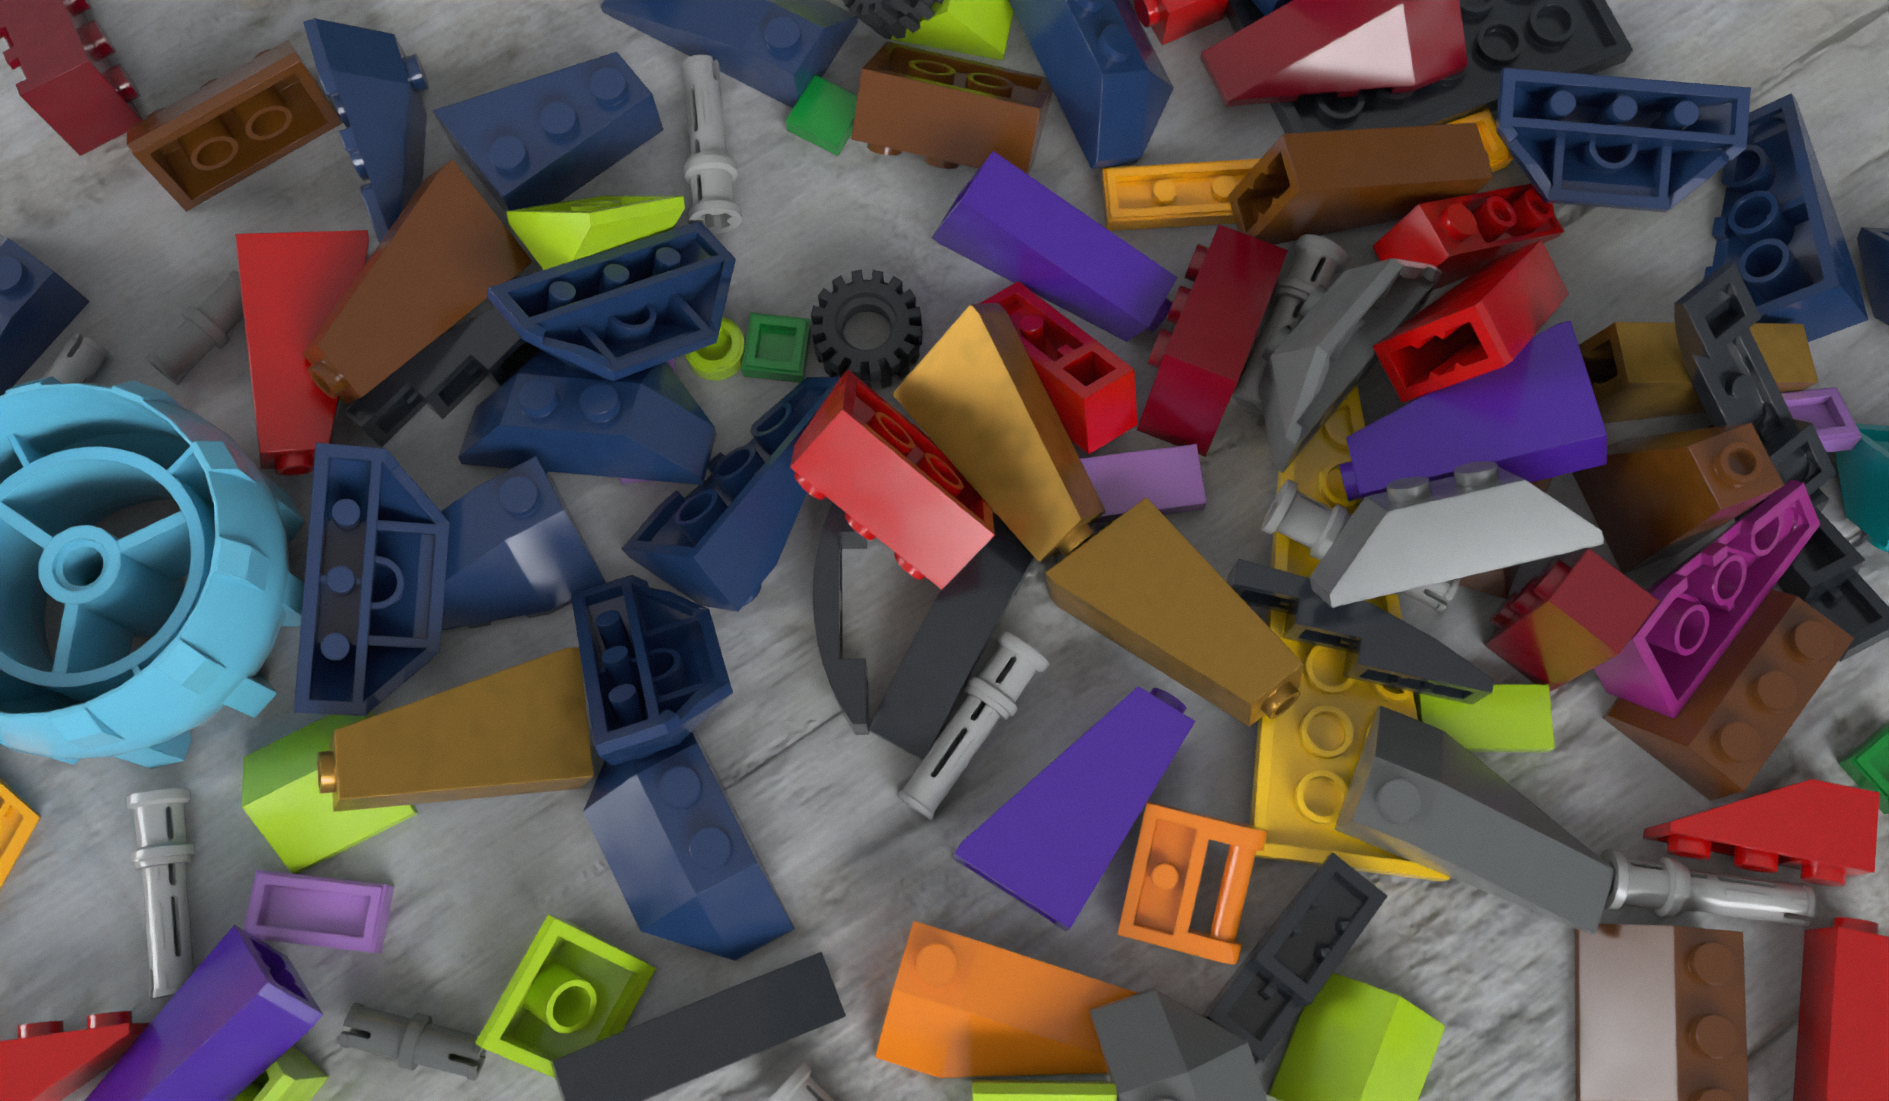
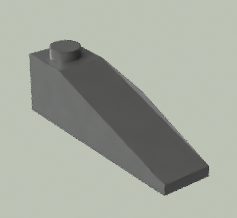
[1334,705,1615,935]

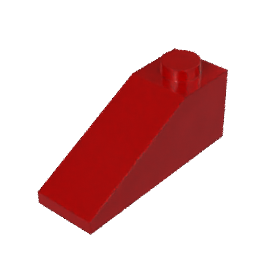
[978,281,1138,454]

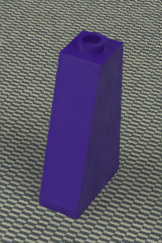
[932,151,1178,342]
[1339,320,1607,501]
[954,686,1195,932]
[84,924,323,1101]

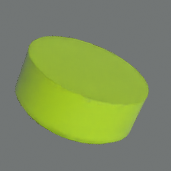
[685,317,745,381]

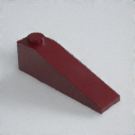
[1200,0,1468,107]

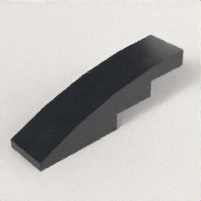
[344,306,541,448]
[1706,424,1889,662]
[1227,558,1494,705]
[1202,852,1388,1065]
[550,952,846,1101]

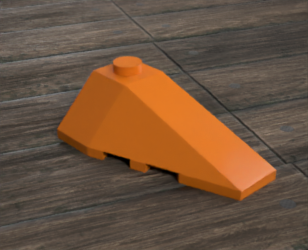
[875,921,1138,1078]

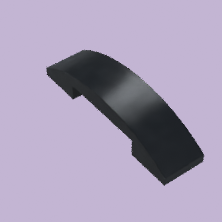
[1674,262,1837,498]
[813,502,869,735]
[868,512,1036,760]

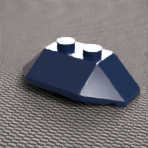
[1009,0,1174,169]
[1496,68,1751,212]
[487,221,736,381]
[458,350,717,485]
[294,443,450,716]
[571,575,733,766]
[583,729,795,961]

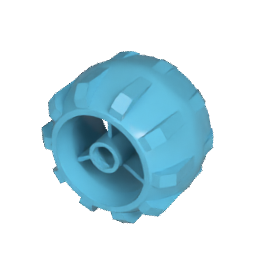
[0,376,305,769]

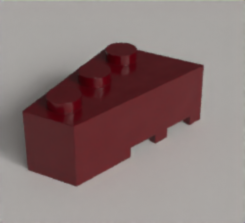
[0,0,143,156]
[1137,224,1288,457]
[1484,548,1659,692]

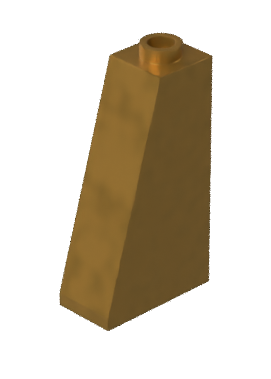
[892,303,1106,562]
[1579,322,1819,423]
[1045,497,1303,727]
[317,647,594,812]

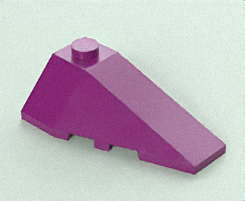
[1593,480,1820,719]

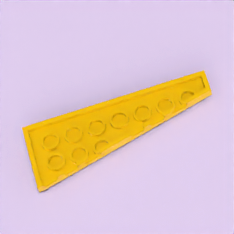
[1250,385,1450,882]

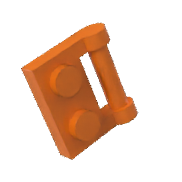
[1117,801,1268,964]

